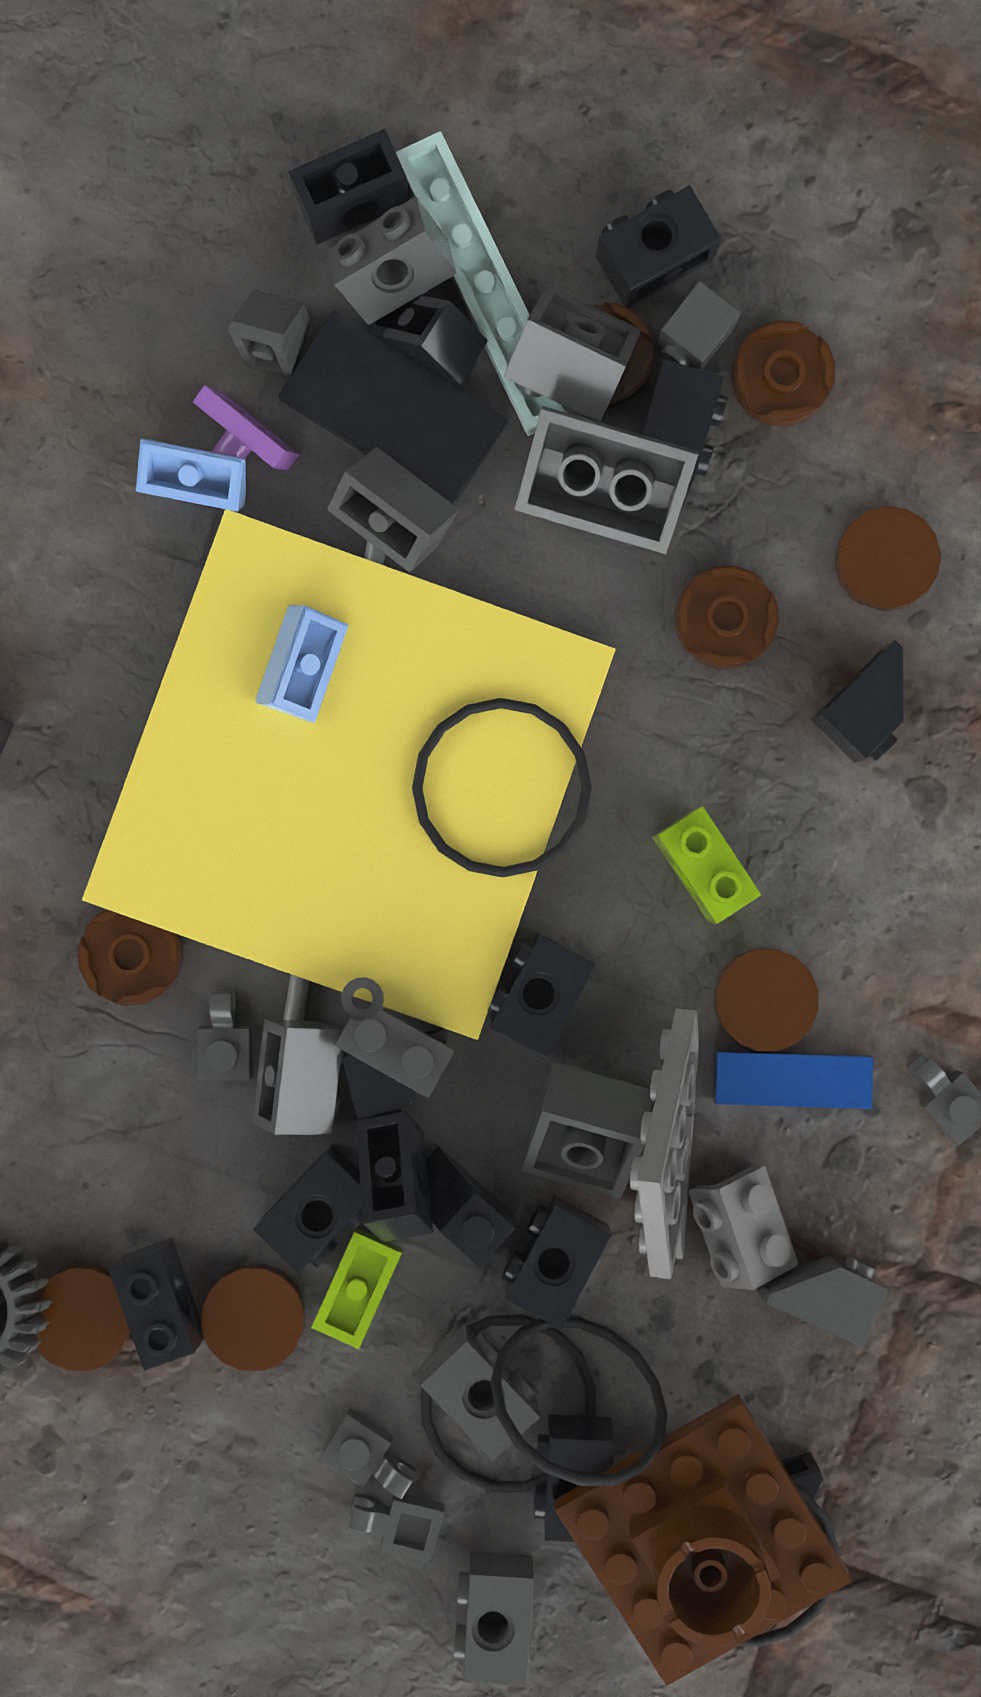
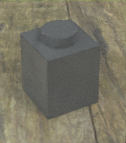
[656,281,741,370]

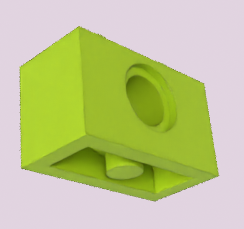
[652,806,761,924]

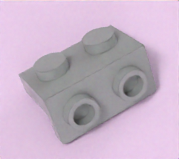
[689,1166,799,1290]

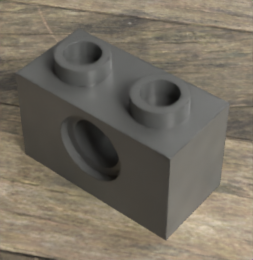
[328,196,457,325]
[420,1323,540,1461]
[454,1552,534,1686]

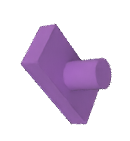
[193,385,300,471]

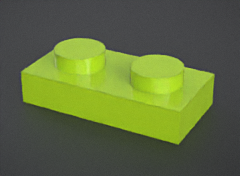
[311,1227,403,1349]

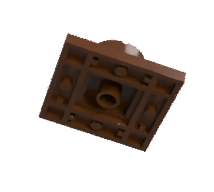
[555,1394,852,1686]

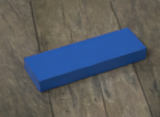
[713,1050,873,1109]

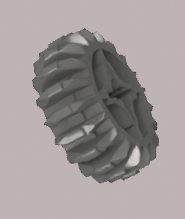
[0,1235,52,1376]

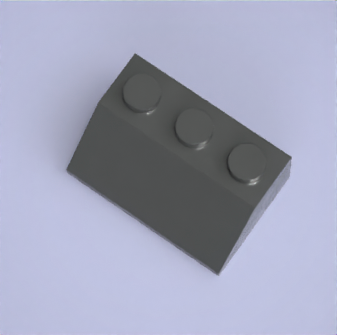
[515,406,699,554]

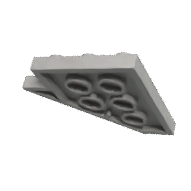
[630,1008,699,1279]

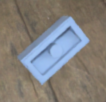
[136,438,246,512]
[255,605,348,723]

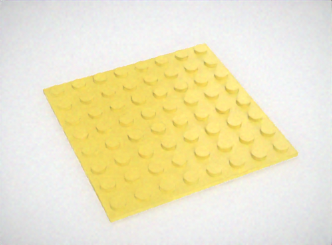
[82,509,616,1040]

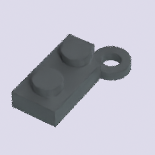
[335,977,455,1098]

